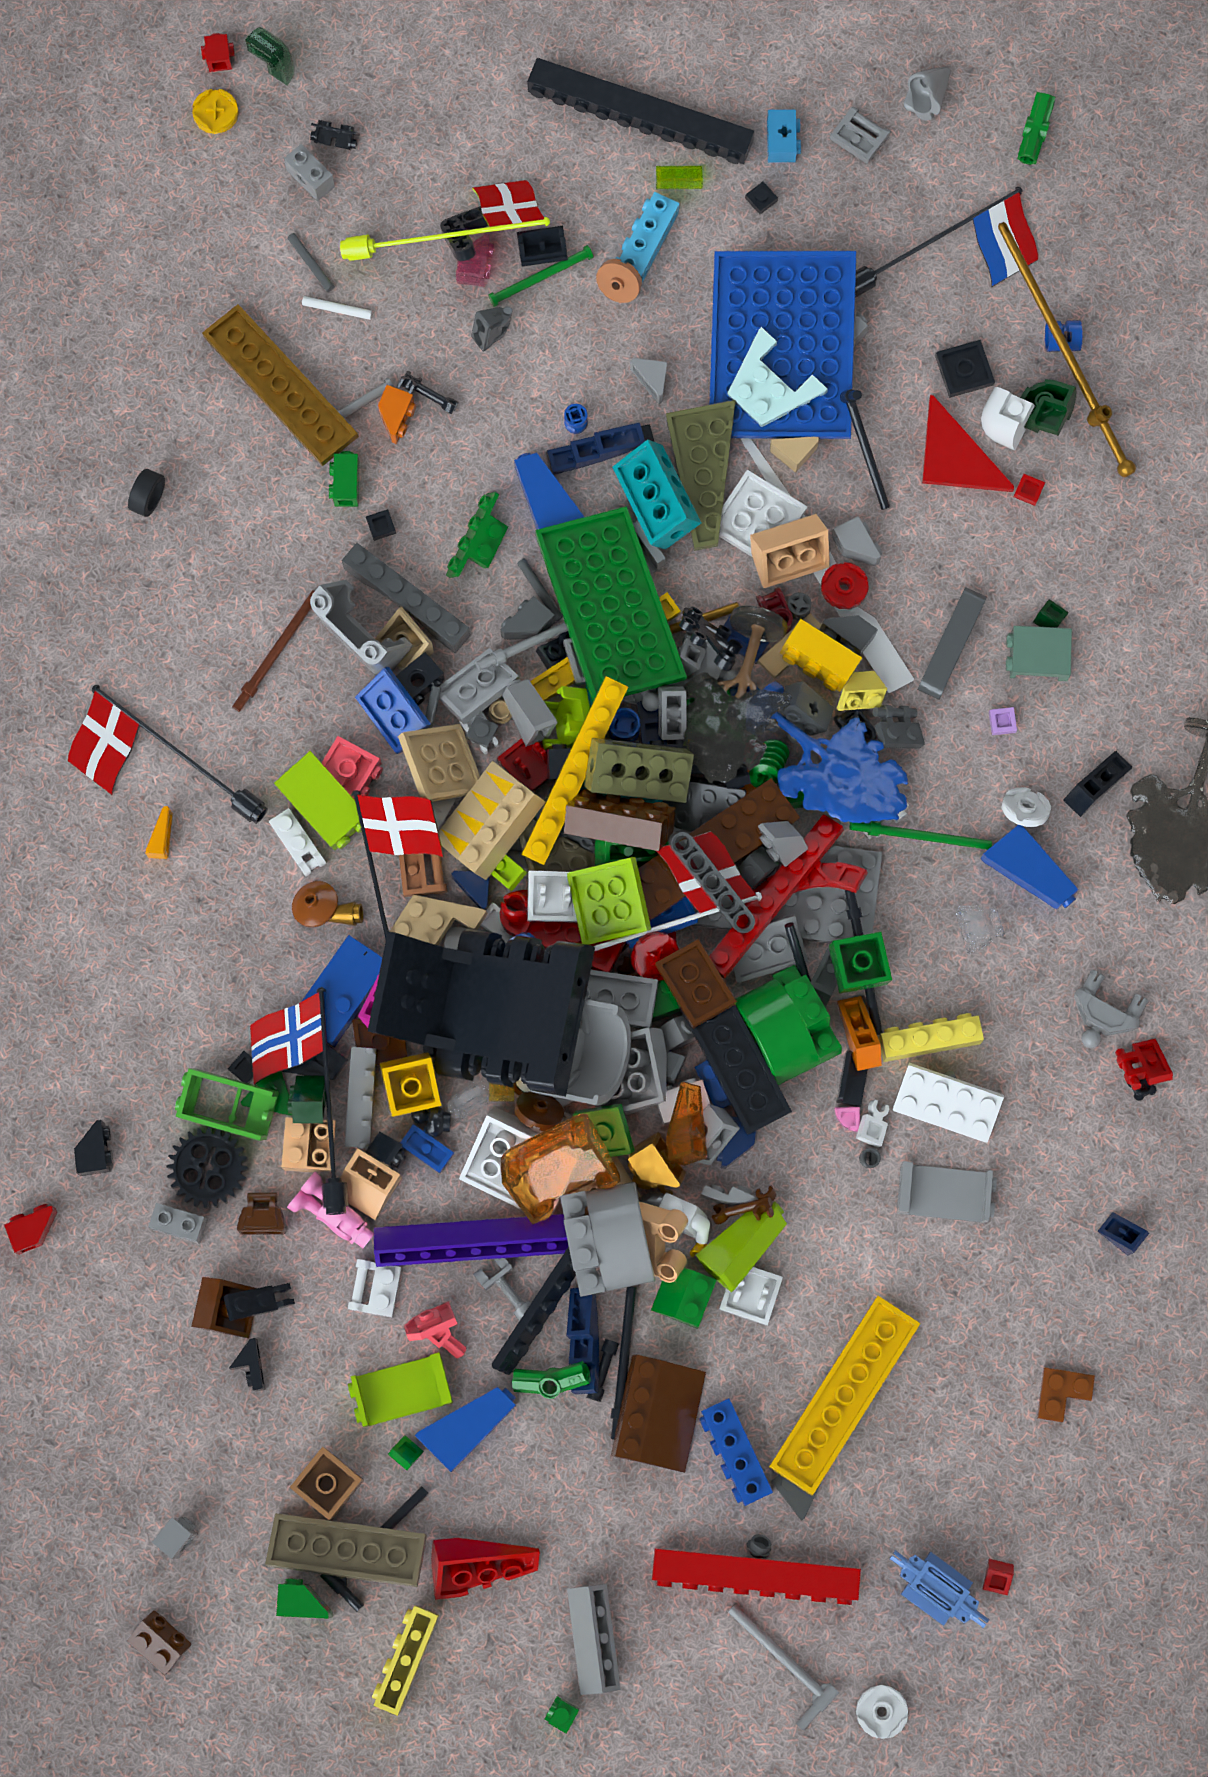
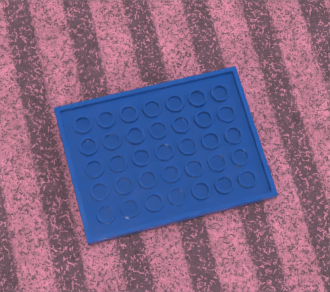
[709,251,856,439]

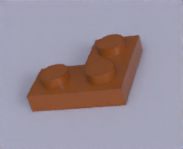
[1037,1367,1095,1423]

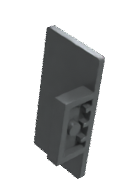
[659,776,747,831]

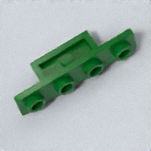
[446,492,508,578]

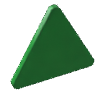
[241,1071,292,1116]

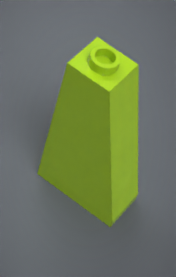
[696,1201,787,1292]

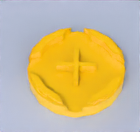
[192,89,239,134]

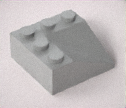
[595,1027,667,1116]

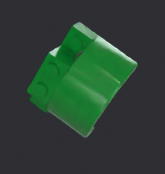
[735,965,842,1086]

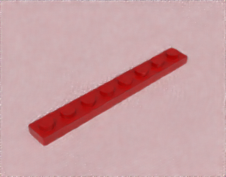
[709,814,844,979]

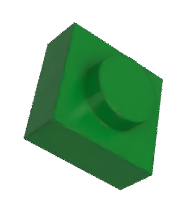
[388,1435,424,1471]

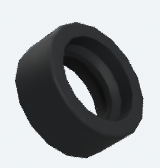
[128,469,165,517]

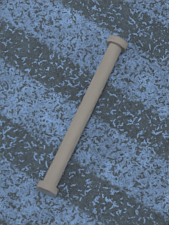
[292,378,394,449]

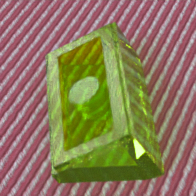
[656,166,703,189]

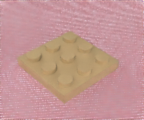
[398,724,480,802]

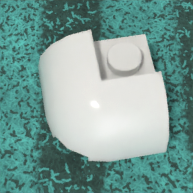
[981,387,1035,451]

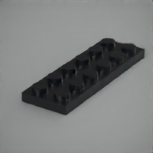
[677,1003,792,1136]

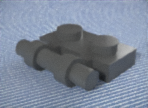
[873,705,925,749]

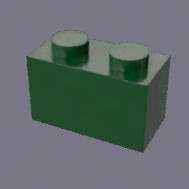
[288,1076,326,1123]

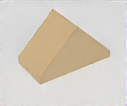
[770,437,819,473]

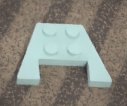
[728,327,828,427]

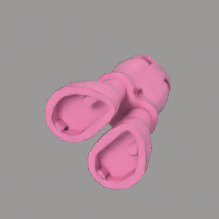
[287,1172,374,1248]

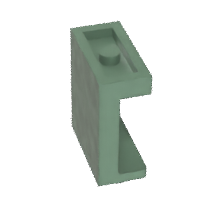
[1006,626,1072,681]

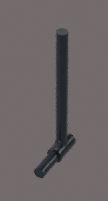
[840,389,890,510]
[320,1486,429,1612]

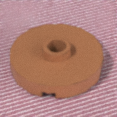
[596,259,642,303]

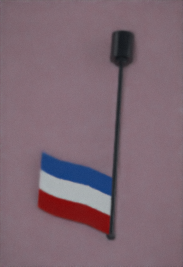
[855,187,1038,298]

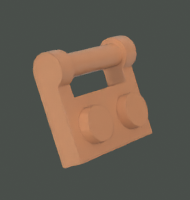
[399,847,448,897]

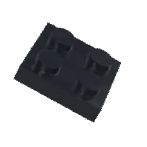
[935,339,995,398]

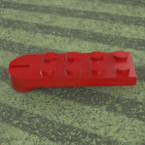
[500,890,626,973]

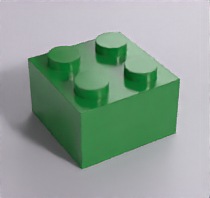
[829,932,892,994]

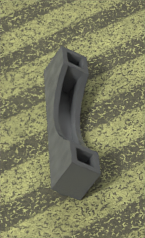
[342,542,470,654]

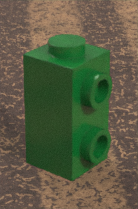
[329,451,360,507]

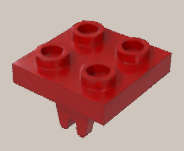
[497,738,548,792]

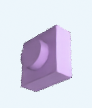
[989,707,1017,735]

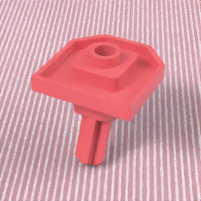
[404,1301,467,1359]

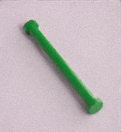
[488,245,594,307]

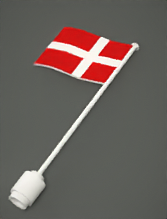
[594,831,762,951]

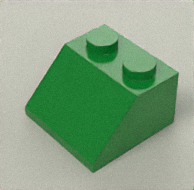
[651,1268,717,1329]

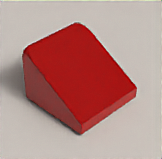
[983,1559,1014,1596]

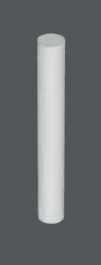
[302,296,372,320]

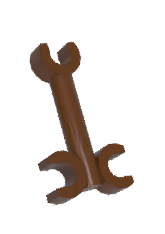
[712,1185,777,1225]

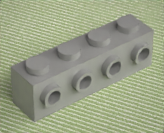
[567,1584,621,1695]

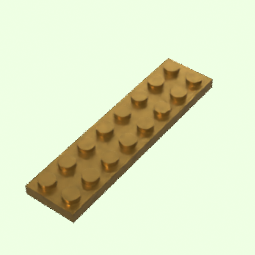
[202,304,359,466]

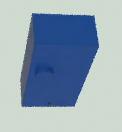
[301,935,382,1048]

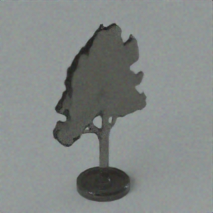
[1126,717,1208,904]

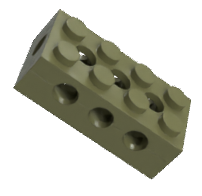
[584,738,694,803]

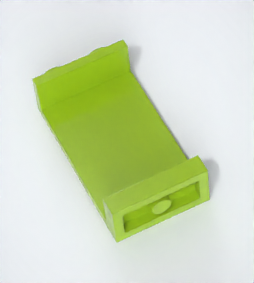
[274,751,362,850]
[348,1353,453,1427]

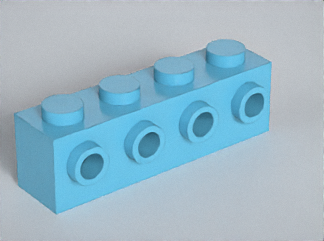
[615,192,680,283]

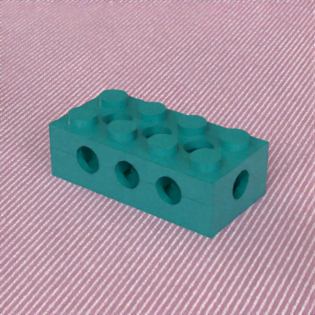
[612,440,701,550]

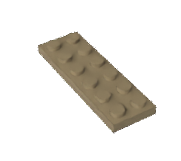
[265,1513,427,1587]

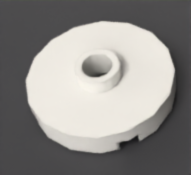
[1001,787,1051,827]
[856,1685,908,1739]

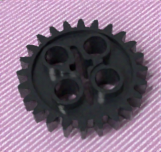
[166,1127,249,1209]

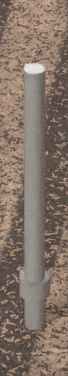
[475,622,568,671]

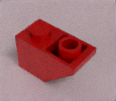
[4,1204,57,1255]

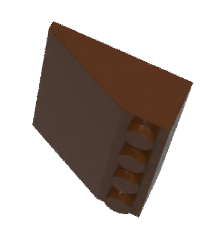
[611,1354,706,1473]

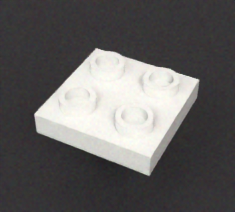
[527,871,577,922]
[719,1267,783,1326]

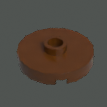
[514,1091,564,1132]

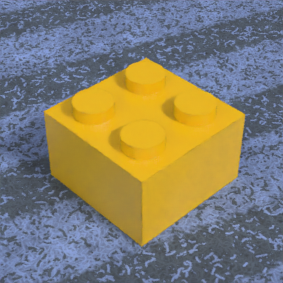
[380,1052,441,1117]

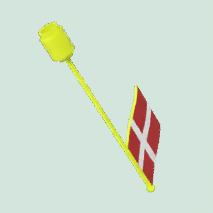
[340,180,550,261]

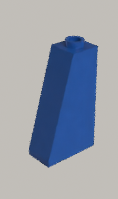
[514,453,584,529]
[980,825,1079,910]
[415,1387,516,1472]

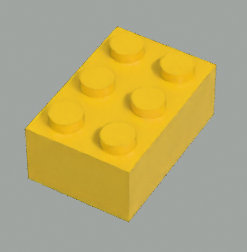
[780,619,862,692]

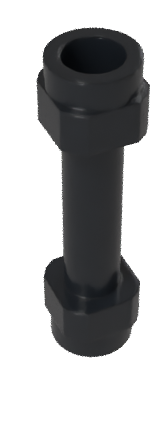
[586,1339,619,1402]

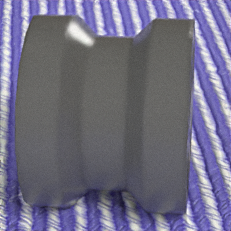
[787,592,812,620]

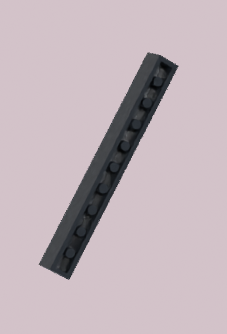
[527,58,754,165]

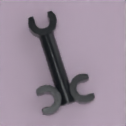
[397,371,459,414]

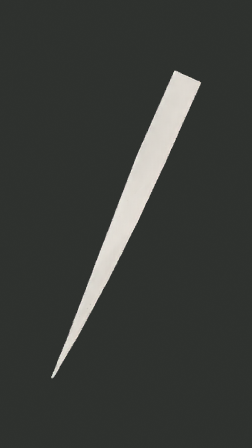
[741,438,914,693]

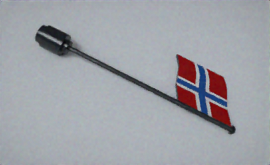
[250,987,348,1215]

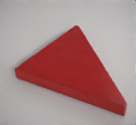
[922,395,1014,492]

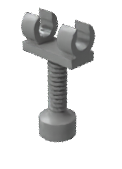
[473,1258,531,1321]

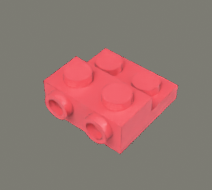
[322,736,383,800]

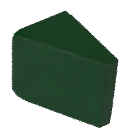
[1033,599,1069,628]

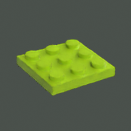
[567,857,651,945]

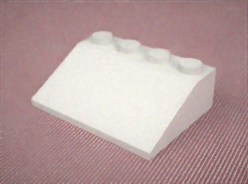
[459,1106,583,1216]

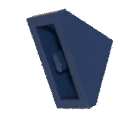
[451,870,490,911]
[1098,1212,1149,1256]

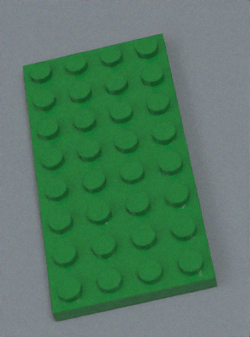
[535,506,687,702]

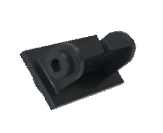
[310,120,360,151]

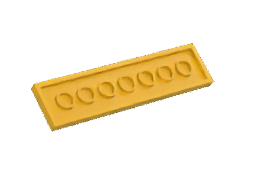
[769,1296,921,1496]

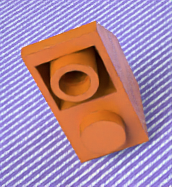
[378,385,416,444]

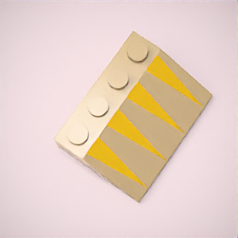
[439,761,545,880]

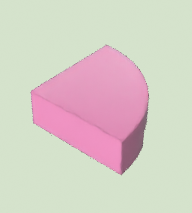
[834,1107,860,1132]

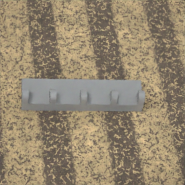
[345,1047,377,1149]

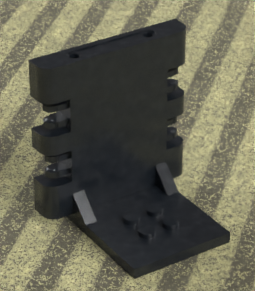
[368,929,595,1097]

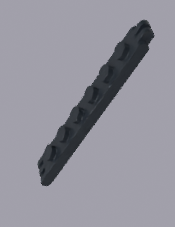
[492,1247,576,1375]

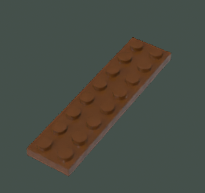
[638,778,800,921]

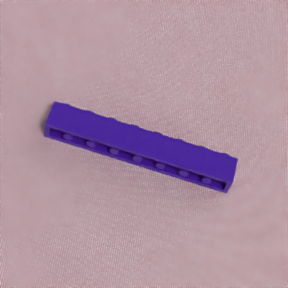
[374,1214,569,1267]

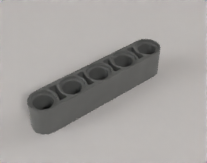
[917,587,987,700]
[668,831,755,933]

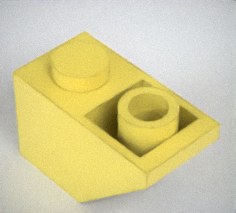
[837,671,887,711]

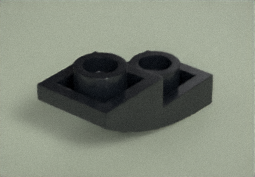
[536,631,570,670]

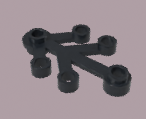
[679,607,743,671]

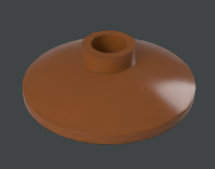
[292,881,338,927]

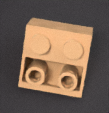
[281,1117,336,1172]
[340,1148,402,1221]

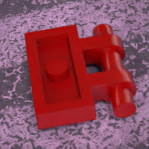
[1115,1038,1173,1090]

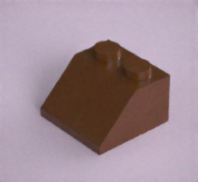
[191,1277,256,1339]

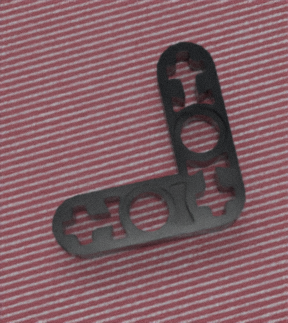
[440,206,488,261]

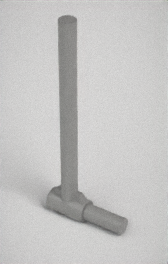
[728,1604,839,1731]

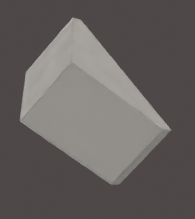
[630,358,667,404]

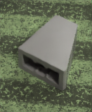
[502,679,557,747]

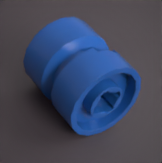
[1045,320,1083,352]
[609,708,640,742]

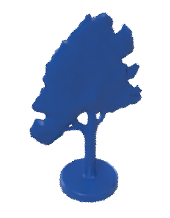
[740,681,908,823]

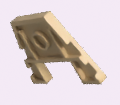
[389,895,488,945]

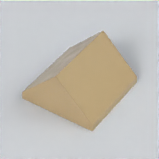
[375,607,434,671]

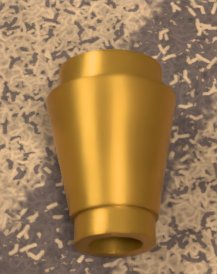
[328,901,364,926]

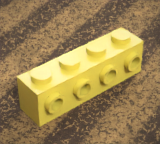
[879,1013,984,1062]
[372,1605,439,1716]

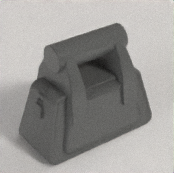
[471,307,513,352]

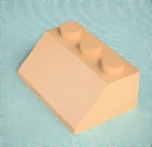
[750,514,830,588]

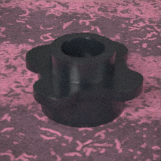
[1127,1079,1157,1101]

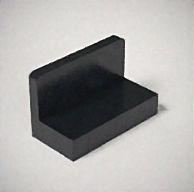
[836,1050,868,1107]

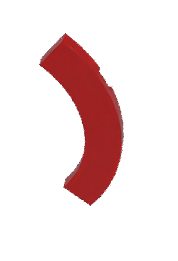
[738,861,868,918]

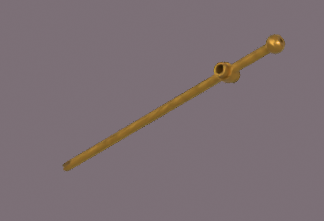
[998,222,1136,478]

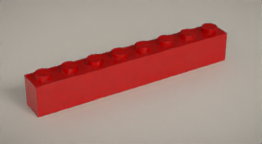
[652,1548,861,1605]

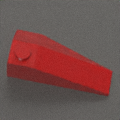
[431,1538,540,1600]

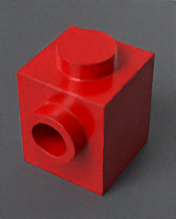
[201,33,235,72]

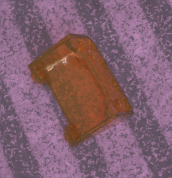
[501,1113,621,1224]

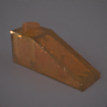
[666,1081,707,1166]

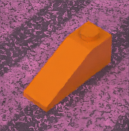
[837,996,882,1071]

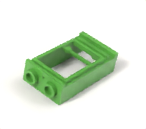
[175,1068,279,1141]

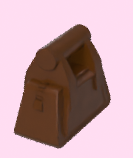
[237,1192,286,1235]

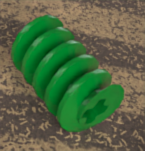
[749,739,790,788]

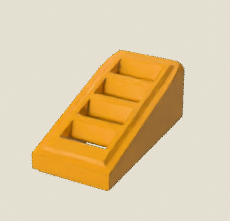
[145,806,173,859]

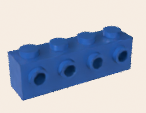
[699,1398,773,1506]

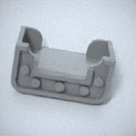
[310,580,413,675]

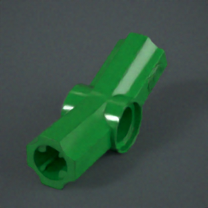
[1017,92,1056,165]
[512,1361,591,1399]

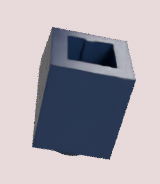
[717,1116,756,1169]

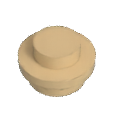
[489,700,512,724]

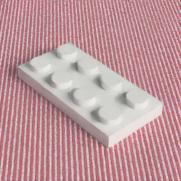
[893,1063,1004,1143]

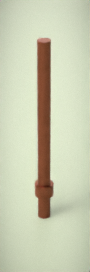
[232,590,315,712]

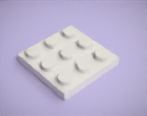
[719,470,808,557]

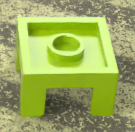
[542,686,590,750]

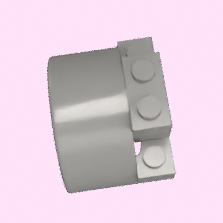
[530,999,631,1105]
[560,1182,655,1297]

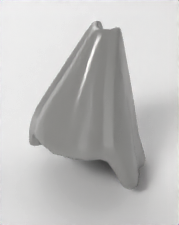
[904,67,950,121]

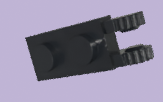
[223,1283,295,1321]

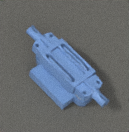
[889,1550,989,1628]

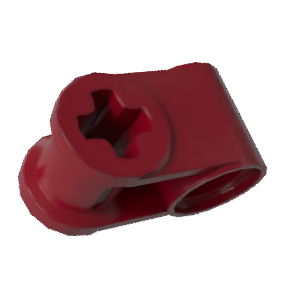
[756,587,793,636]

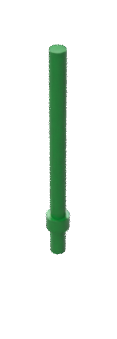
[849,821,992,850]

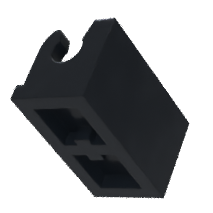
[517,225,568,267]

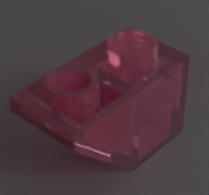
[456,234,494,287]

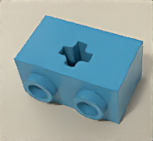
[767,110,801,163]

